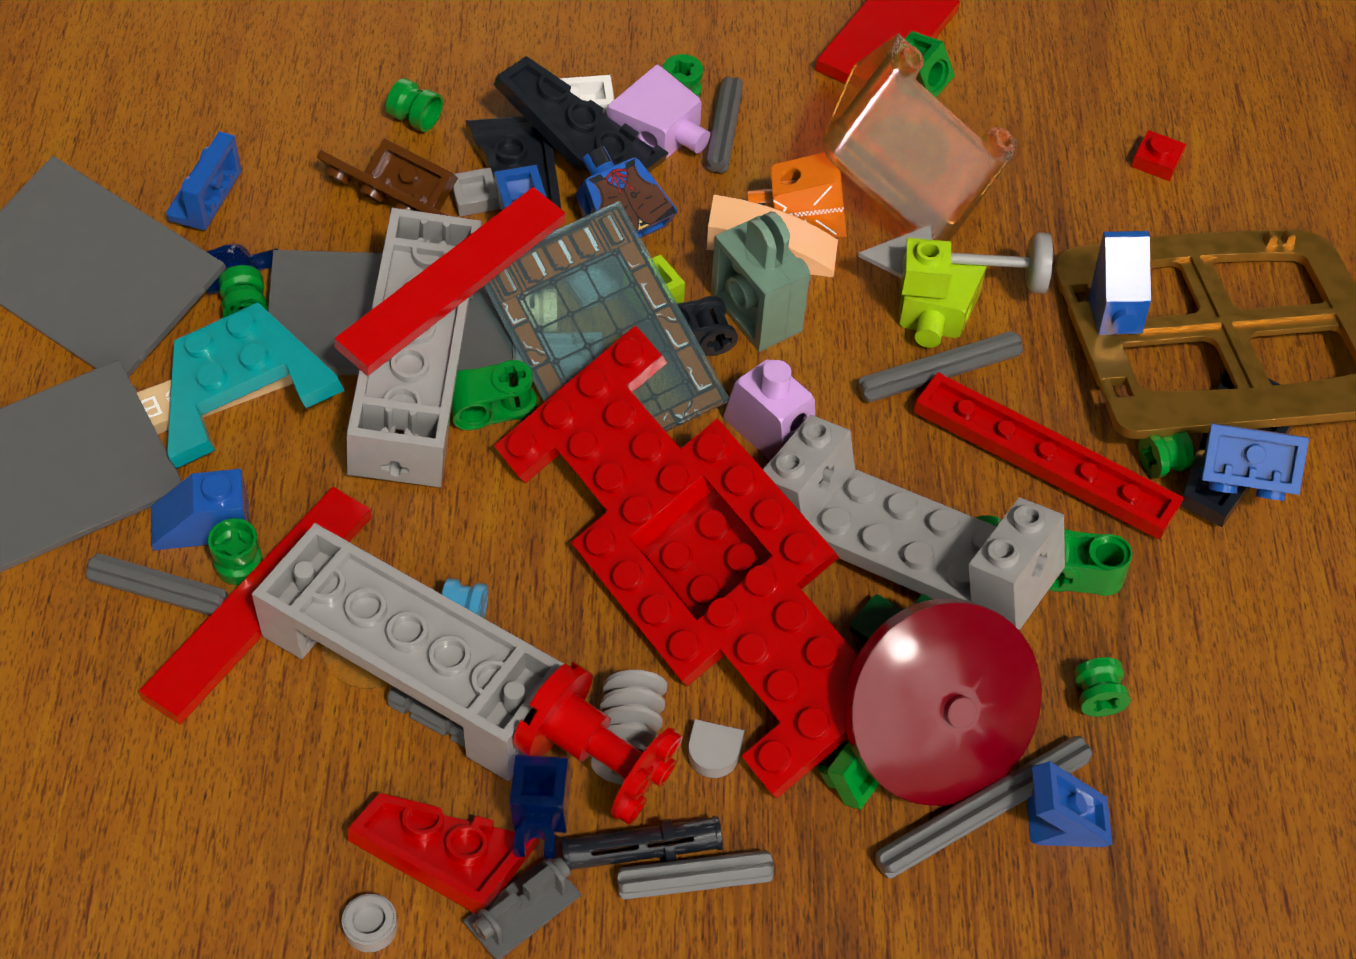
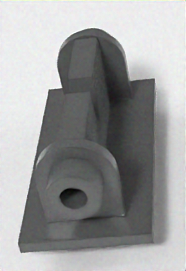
[463,856,581,959]

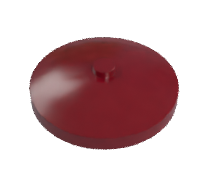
[844,598,1042,806]

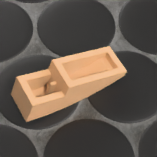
[706,195,838,277]

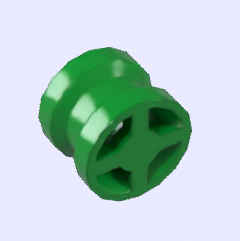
[663,54,703,99]
[1138,431,1195,479]
[1073,657,1131,717]

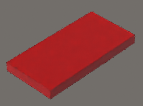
[815,0,960,101]

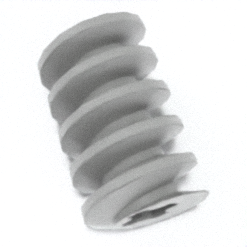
[591,670,668,784]

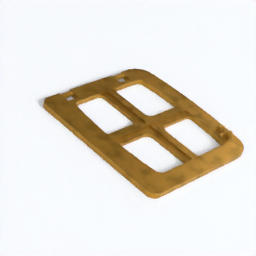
[1054,229,1356,439]

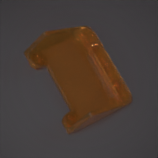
[822,33,1018,241]

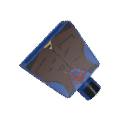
[576,146,678,240]

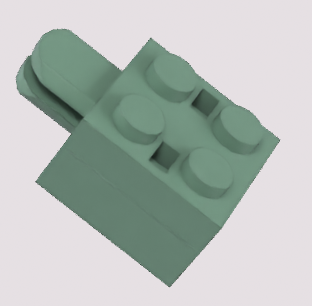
[710,211,811,352]

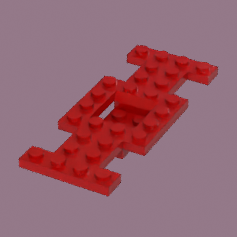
[494,325,858,798]

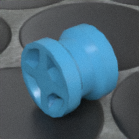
[442,578,488,619]

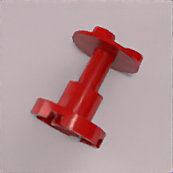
[513,661,683,825]

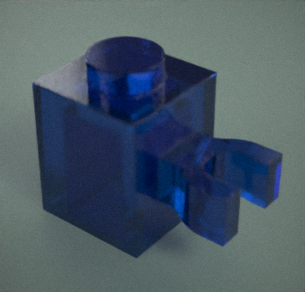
[509,755,572,859]

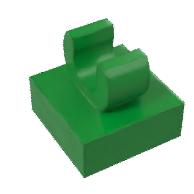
[818,742,879,810]

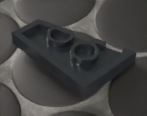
[465,116,561,209]

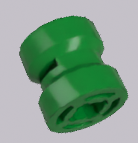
[386,78,444,132]
[218,265,268,318]
[208,518,263,585]

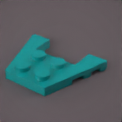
[167,302,345,468]

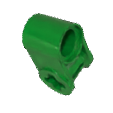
[451,360,537,431]
[1049,529,1133,596]

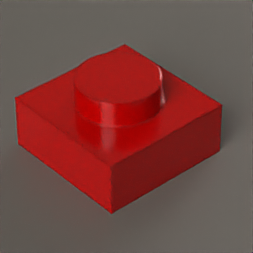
[1131,130,1187,181]

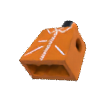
[748,150,847,237]

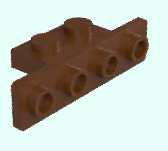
[317,138,458,216]

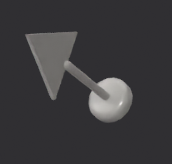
[858,225,1053,294]

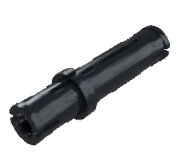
[561,816,723,871]

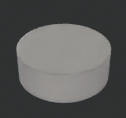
[342,894,398,952]

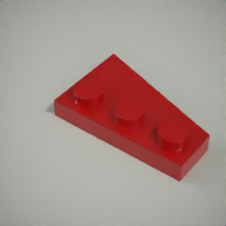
[348,793,541,915]

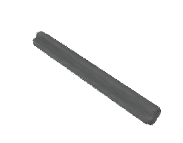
[874,736,1093,878]

